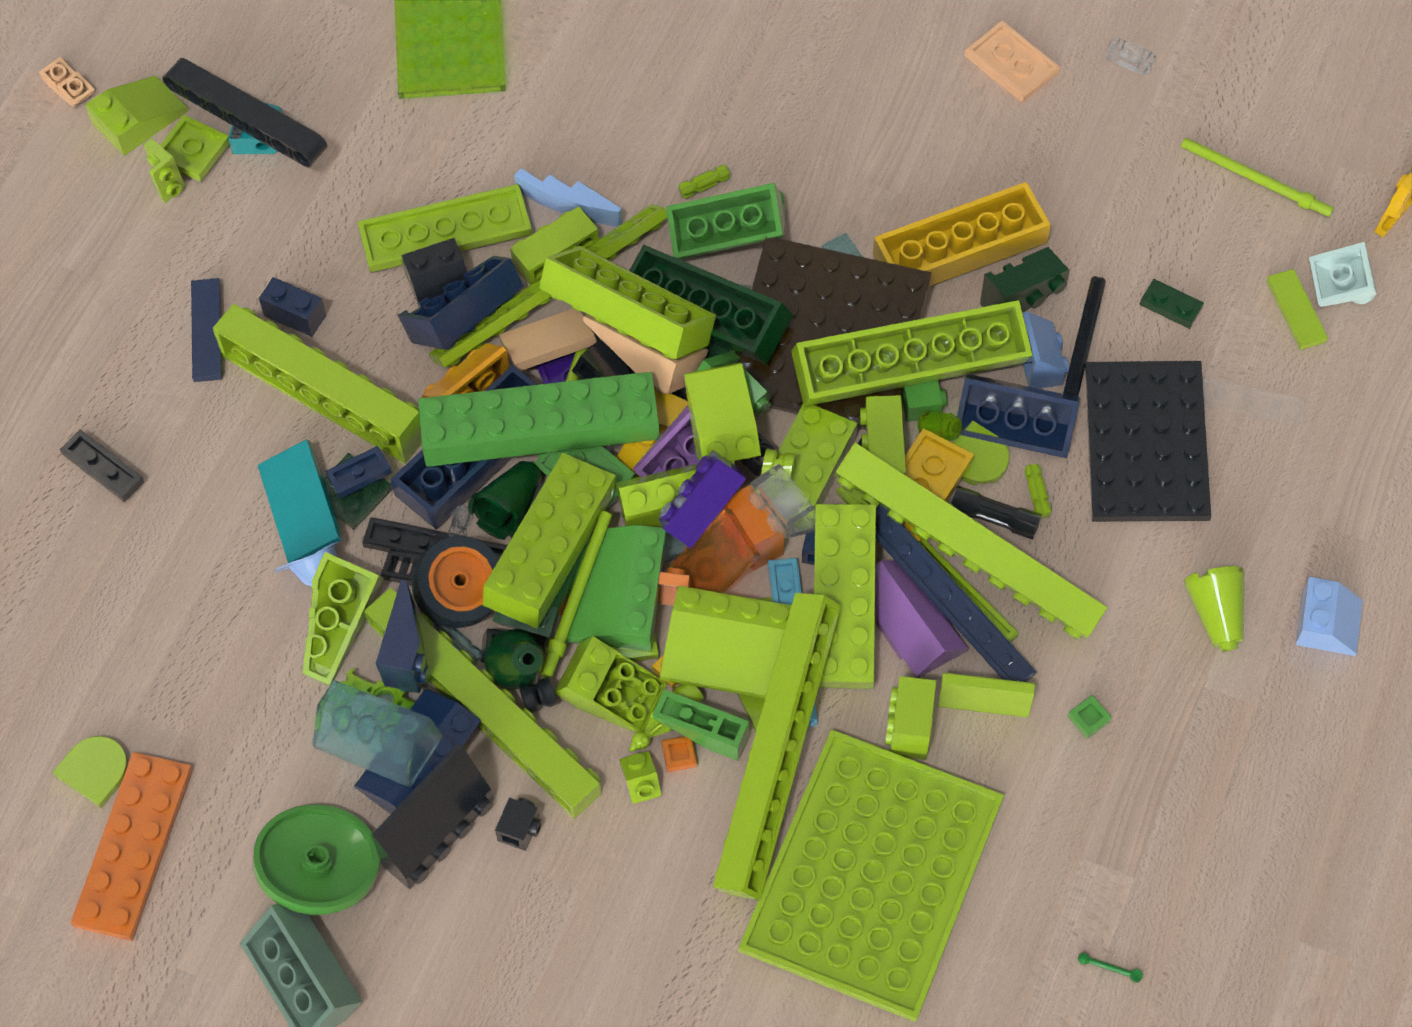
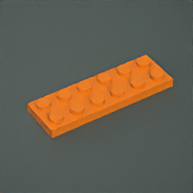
[71,752,193,941]

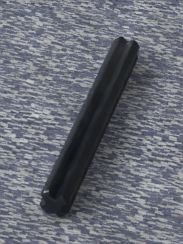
[1063,276,1106,397]

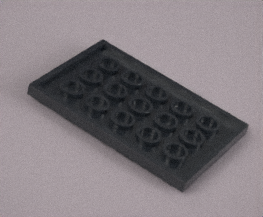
[1085,361,1211,522]

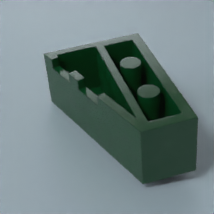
[980,247,1069,312]

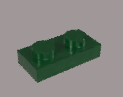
[1140,278,1204,329]

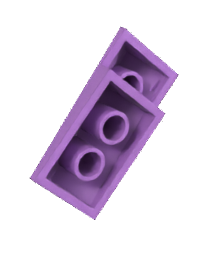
[633,405,699,477]
[875,560,968,678]

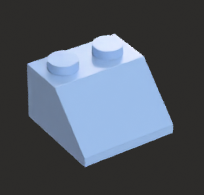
[1296,577,1363,656]

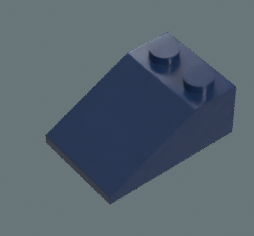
[375,580,430,693]

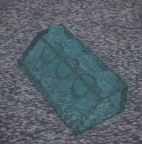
[312,680,443,787]

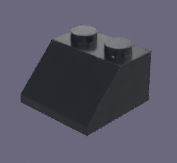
[401,238,467,307]

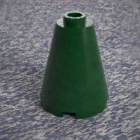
[468,461,542,540]
[484,629,544,690]

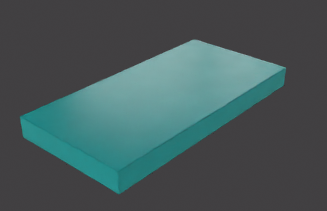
[257,439,343,563]

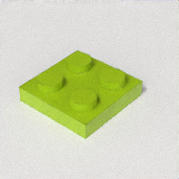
[160,115,230,182]

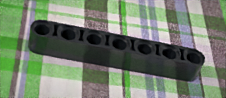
[162,58,328,168]

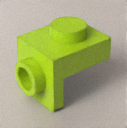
[619,751,661,804]

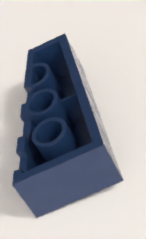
[398,256,524,349]

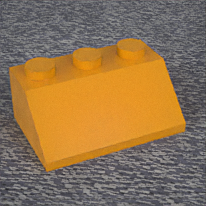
[421,343,509,398]

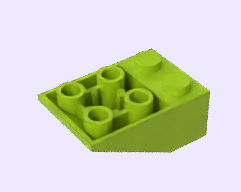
[554,636,667,733]

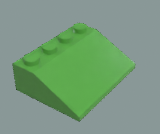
[565,525,668,651]

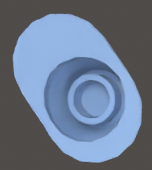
[274,541,340,586]

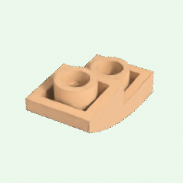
[39,57,95,107]

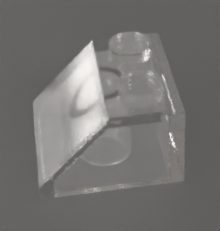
[749,463,815,539]

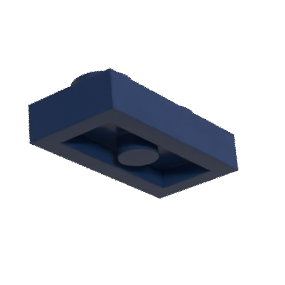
[325,446,392,499]

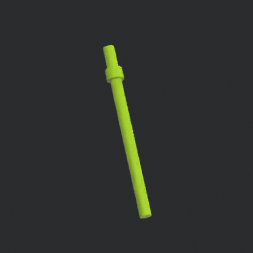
[1181,137,1334,218]
[540,511,612,679]

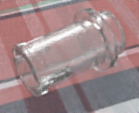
[448,505,474,537]

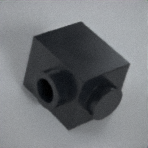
[495,797,542,851]

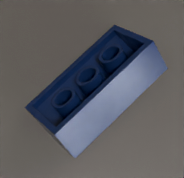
[953,374,1080,458]
[353,689,481,814]

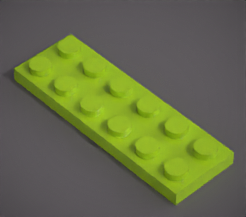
[357,184,532,273]

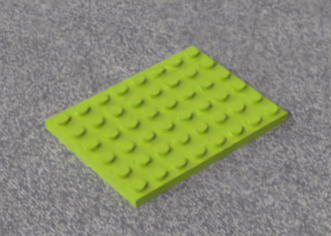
[738,729,1004,1022]

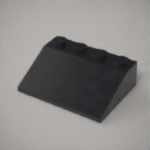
[371,744,494,890]

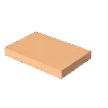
[964,20,1060,103]
[499,309,596,371]

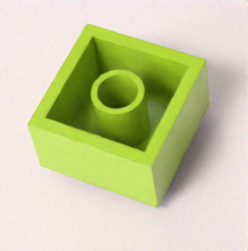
[885,676,936,760]

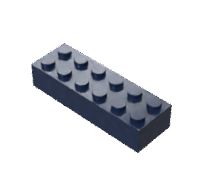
[390,365,538,530]

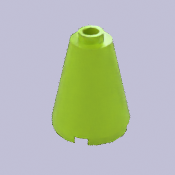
[1184,566,1245,652]

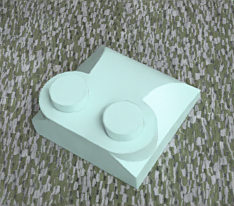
[1309,242,1377,307]

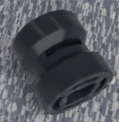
[519,676,558,714]

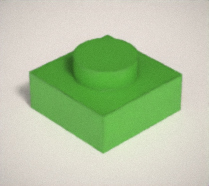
[1068,695,1112,739]

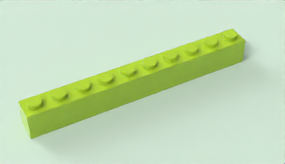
[835,443,1108,640]
[364,587,601,819]
[713,593,841,901]

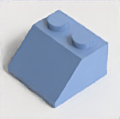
[1022,312,1069,389]

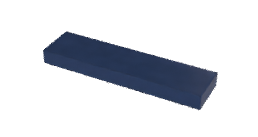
[191,278,222,382]

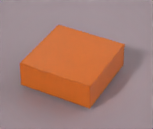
[661,736,697,772]

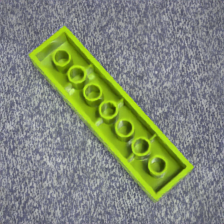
[791,300,1033,407]
[213,303,422,465]

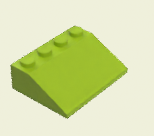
[660,585,791,699]

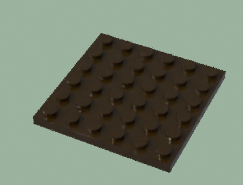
[735,236,932,430]

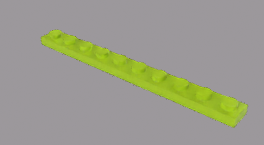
[429,204,668,368]

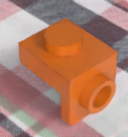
[658,568,692,606]

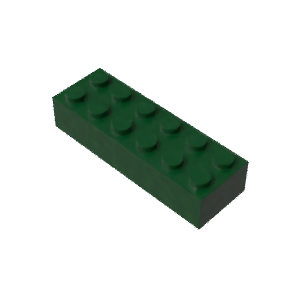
[629,244,793,365]

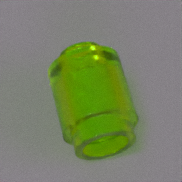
[918,410,962,442]

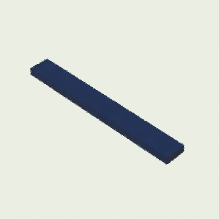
[868,504,1038,682]

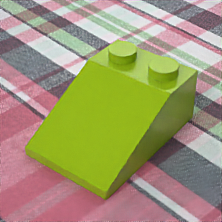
[85,75,189,156]
[684,363,761,462]

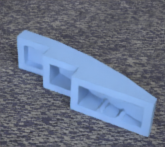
[514,168,623,227]

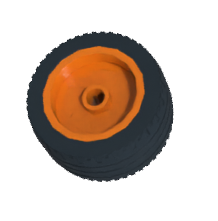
[412,536,499,628]

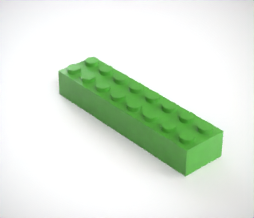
[418,372,660,467]

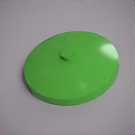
[253,805,380,915]

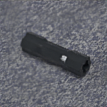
[951,486,1042,540]

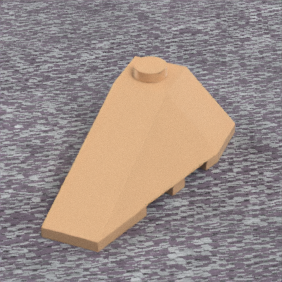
[583,314,708,394]

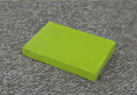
[938,673,1035,718]

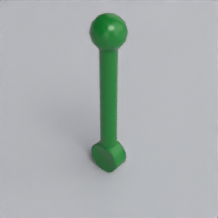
[1078,952,1143,983]

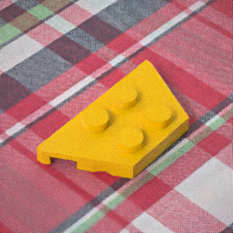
[1374,167,1412,238]

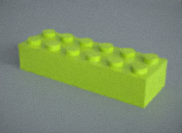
[539,246,716,359]
[483,453,616,629]
[814,504,876,689]

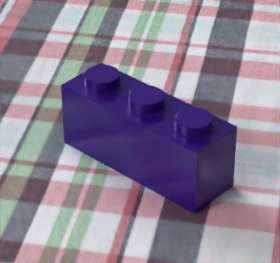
[658,450,746,548]

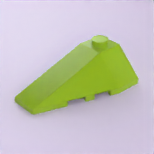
[302,552,385,686]

